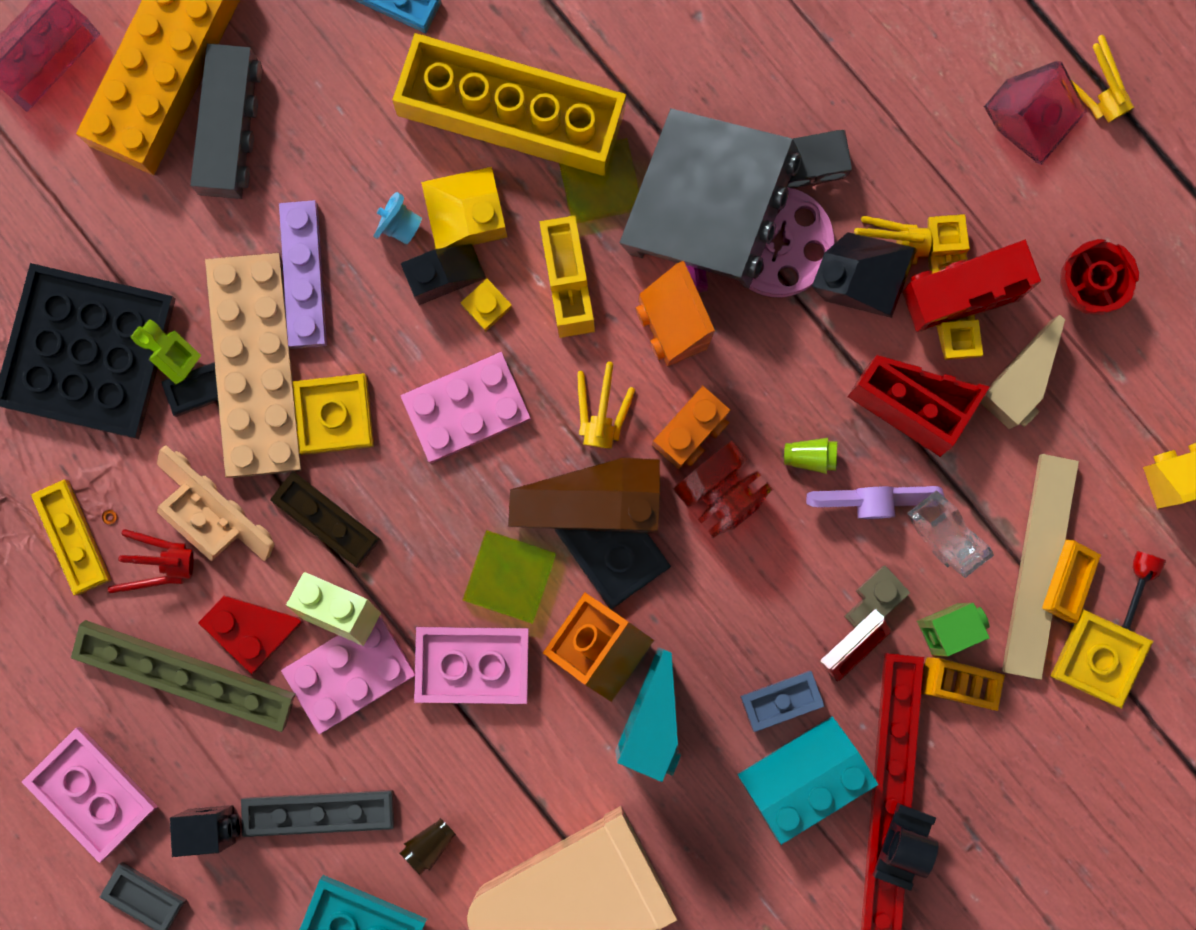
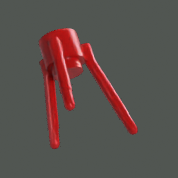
[107,529,194,593]

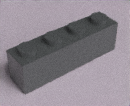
[190,44,262,199]

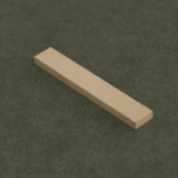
[1002,454,1079,680]

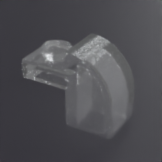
[907,491,994,578]

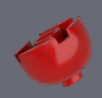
[1060,239,1139,315]

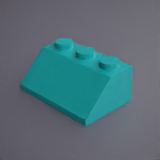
[737,716,879,845]

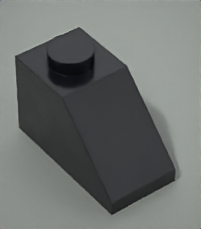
[401,244,486,305]

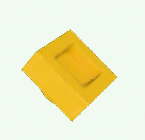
[460,278,512,332]

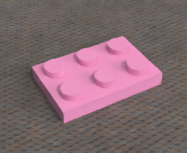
[400,352,531,464]
[281,615,415,734]
[414,627,529,704]
[22,727,158,863]

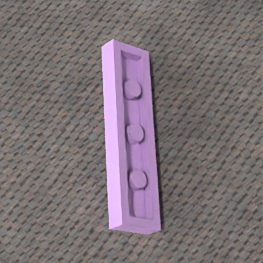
[279,200,327,349]

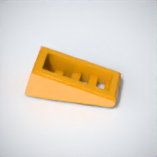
[921,657,1005,711]

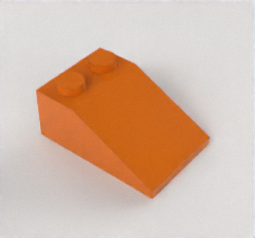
[635,261,715,367]

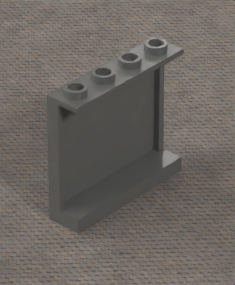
[619,108,801,289]

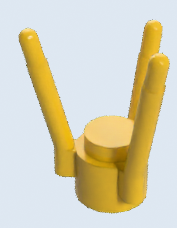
[1061,35,1135,123]
[854,216,932,264]
[577,361,635,449]

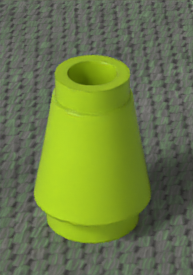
[784,437,838,474]

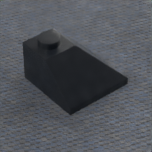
[812,232,917,318]

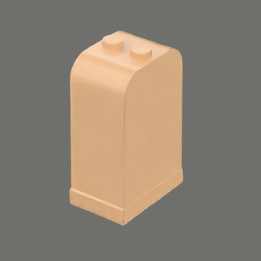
[467,806,677,930]

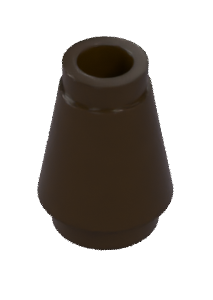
[399,818,456,875]

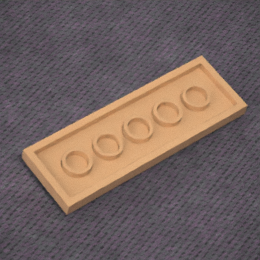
[205,253,301,478]

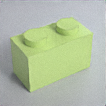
[286,572,381,646]

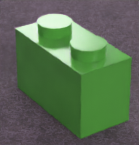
[917,603,990,657]

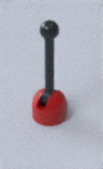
[1121,551,1166,631]

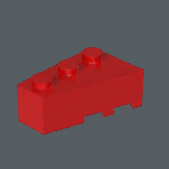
[902,239,1041,332]
[847,355,990,457]

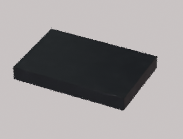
[554,529,671,610]

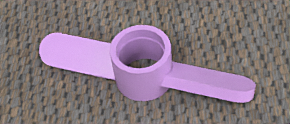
[806,486,944,519]

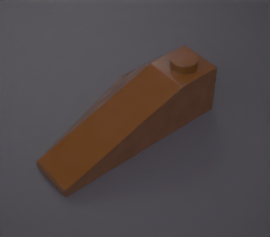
[508,458,660,534]

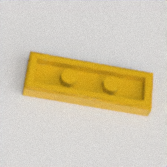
[31,479,112,596]

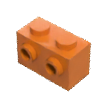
[652,385,730,469]

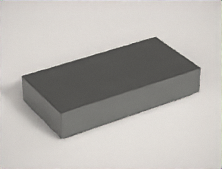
[99,862,186,930]

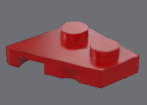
[198,596,304,674]

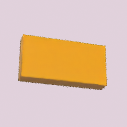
[1042,540,1101,624]

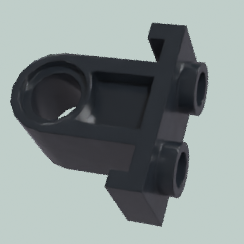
[873,803,939,891]

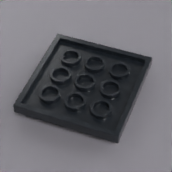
[0,263,176,440]

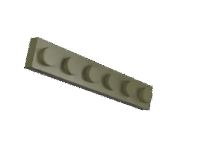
[71,620,296,732]

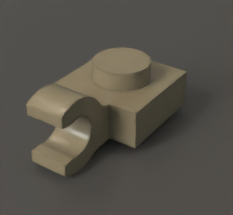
[844,565,910,627]

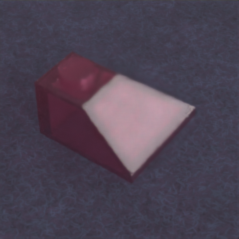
[984,61,1087,165]

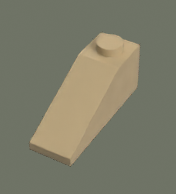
[980,315,1065,429]

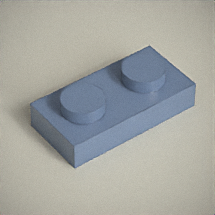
[740,670,825,732]

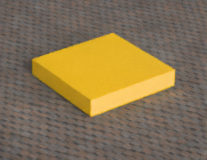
[292,373,374,455]
[1050,609,1153,709]

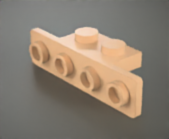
[157,445,274,561]

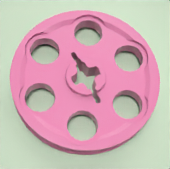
[749,187,834,297]

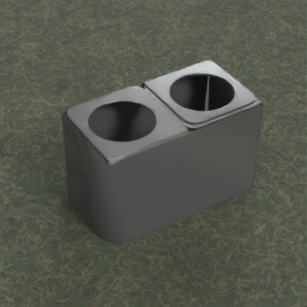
[787,130,852,188]

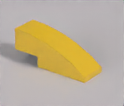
[539,215,595,338]

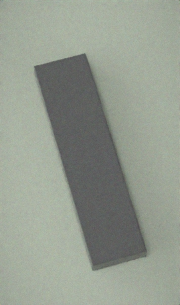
[241,790,394,837]

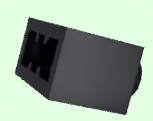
[170,805,241,857]

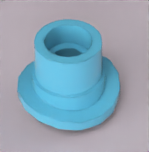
[373,192,422,244]

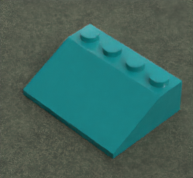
[615,647,681,782]

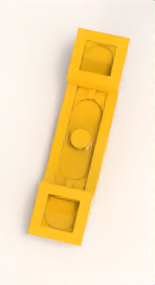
[927,214,983,360]

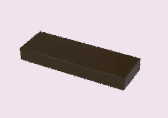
[270,471,381,568]

